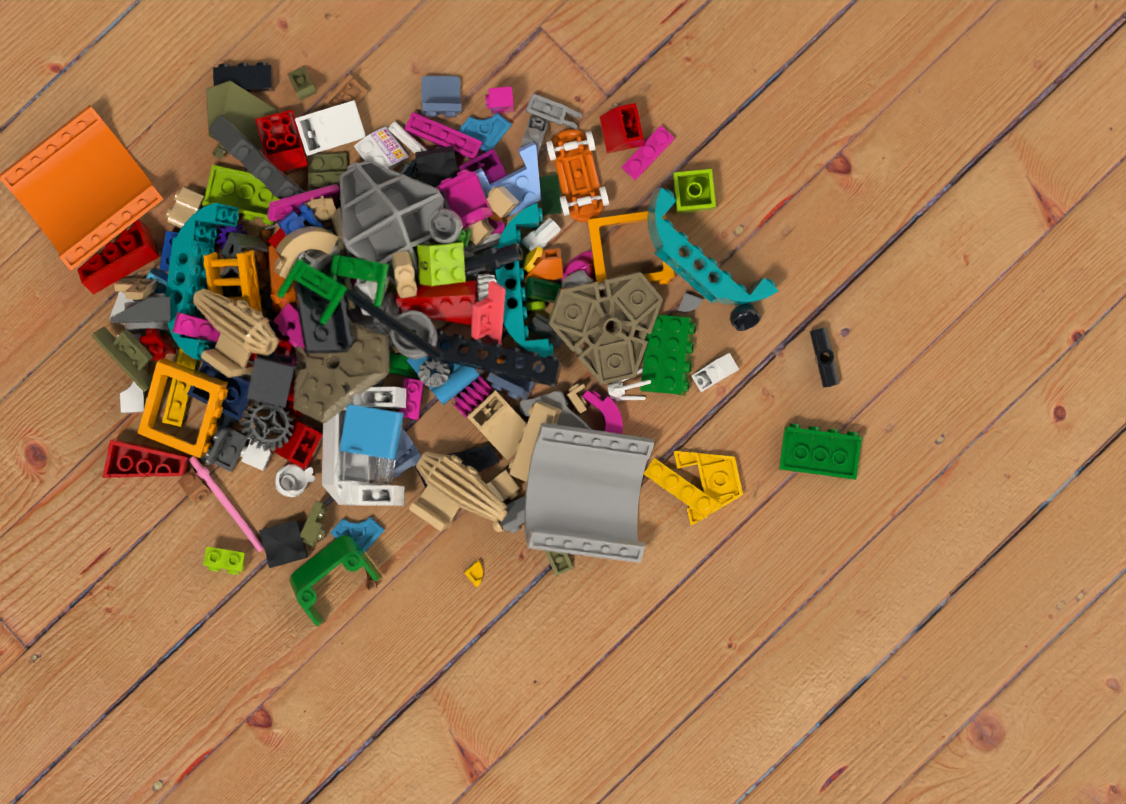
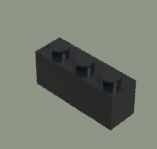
[213,62,274,92]

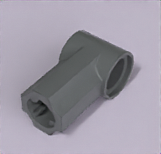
[528,313,563,348]

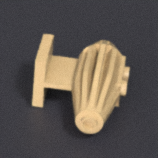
[194,289,278,377]
[409,451,508,531]

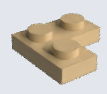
[114,278,159,301]

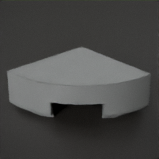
[678,293,703,313]

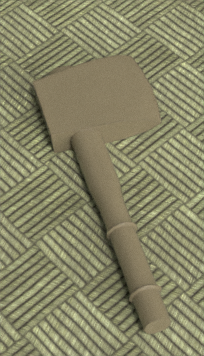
[331,208,355,310]

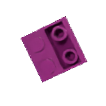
[459,149,507,199]

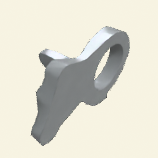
[519,390,591,430]

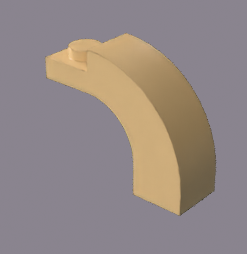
[274,226,338,278]

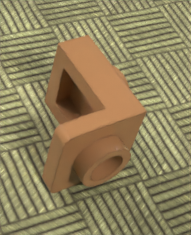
[178,469,211,504]

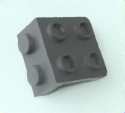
[205,427,248,472]

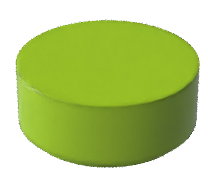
[526,301,546,312]

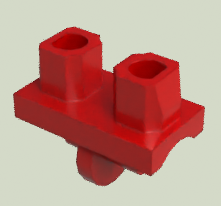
[139,328,176,361]

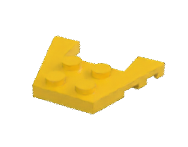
[674,451,743,526]

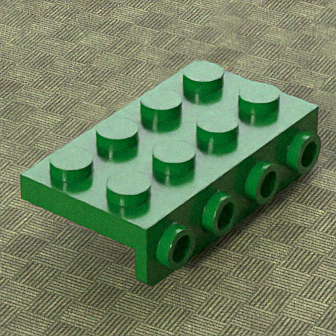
[640,315,696,396]
[779,423,863,480]

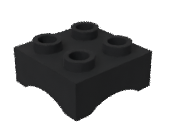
[415,146,458,187]
[259,520,308,568]

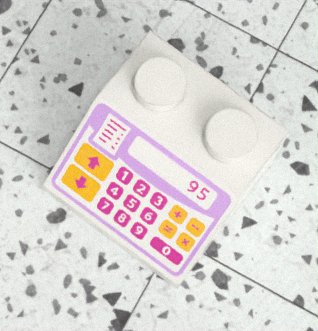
[354,126,409,170]

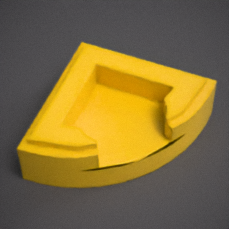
[523,246,543,272]
[464,560,483,588]

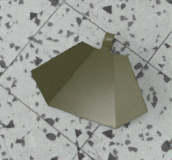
[206,81,279,160]

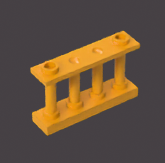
[203,250,263,316]

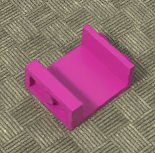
[435,170,493,230]

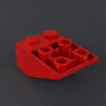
[255,110,308,175]

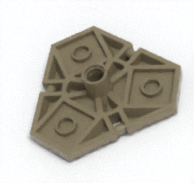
[547,272,663,385]
[294,320,389,423]

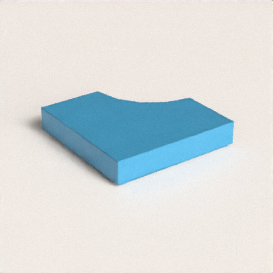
[458,113,512,153]
[330,517,385,553]

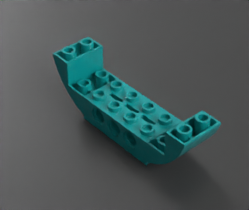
[647,188,779,306]
[166,203,239,360]
[494,203,554,358]

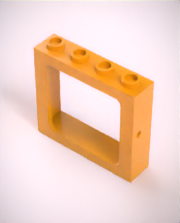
[587,211,675,293]
[137,358,228,458]

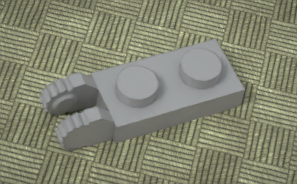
[525,93,582,129]

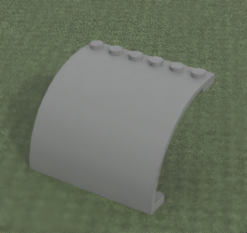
[525,422,654,563]

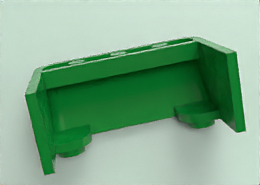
[289,535,383,627]

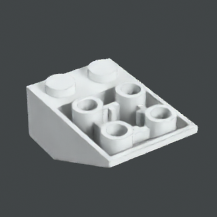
[295,100,366,156]

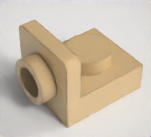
[567,383,588,415]

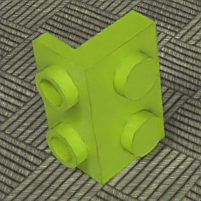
[203,547,246,575]

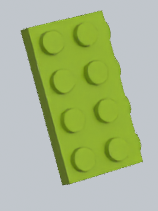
[202,165,280,225]

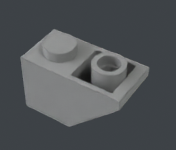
[519,116,549,160]

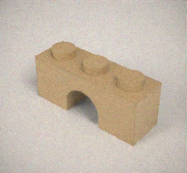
[463,186,520,245]

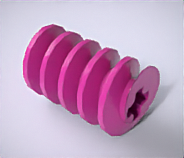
[451,376,492,418]

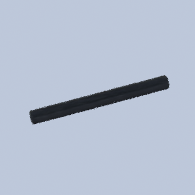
[346,289,444,362]

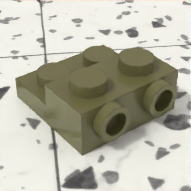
[308,153,347,196]
[300,501,328,546]

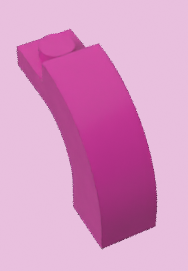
[583,390,623,434]

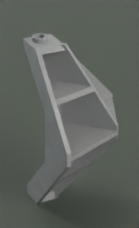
[340,161,444,285]

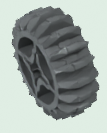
[241,402,294,451]

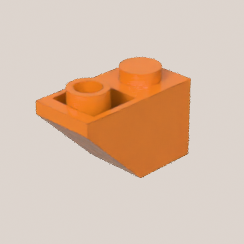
[524,248,563,282]

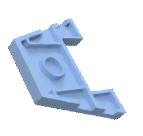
[474,142,541,217]

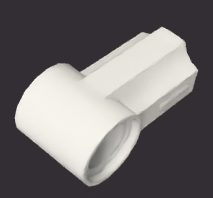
[521,218,561,252]

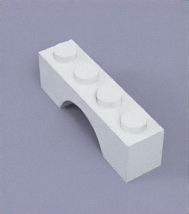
[117,334,148,414]

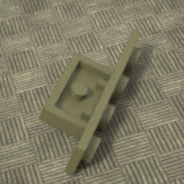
[92,327,153,392]

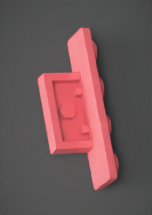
[471,281,505,345]

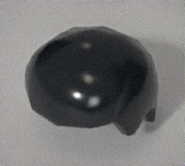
[730,304,761,331]

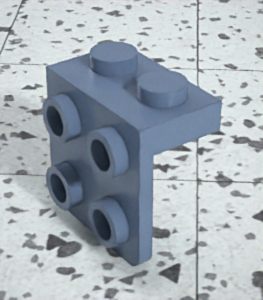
[421,76,461,118]
[487,356,542,400]
[376,426,422,480]

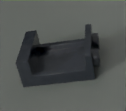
[247,352,297,407]

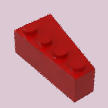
[77,219,159,295]
[396,281,478,325]
[102,439,190,478]

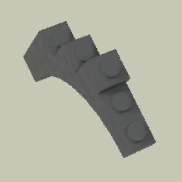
[208,115,306,199]

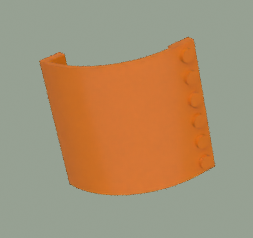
[0,105,163,271]

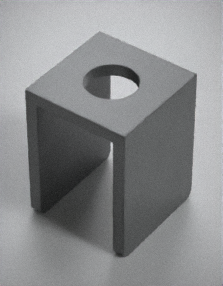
[221,232,269,271]

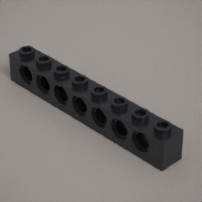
[426,329,562,387]

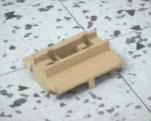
[304,196,336,227]

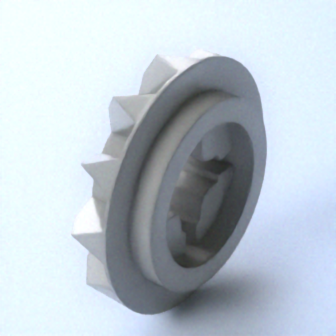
[418,359,450,387]

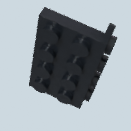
[293,276,353,354]

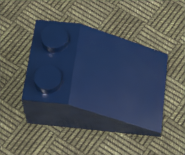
[187,360,250,421]

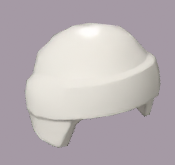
[274,464,316,498]

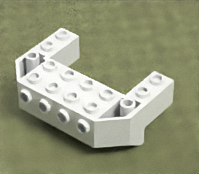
[322,386,406,506]

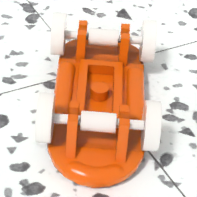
[546,129,609,222]

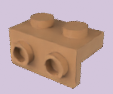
[324,74,368,108]

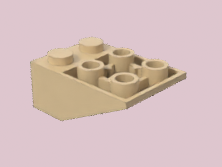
[467,390,525,460]

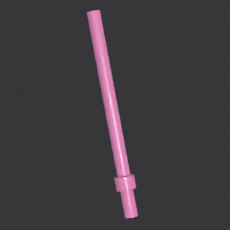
[189,456,264,552]

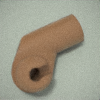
[139,250,162,272]

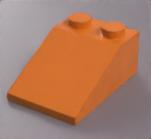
[269,245,297,313]

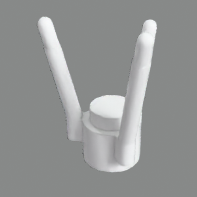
[607,368,651,402]

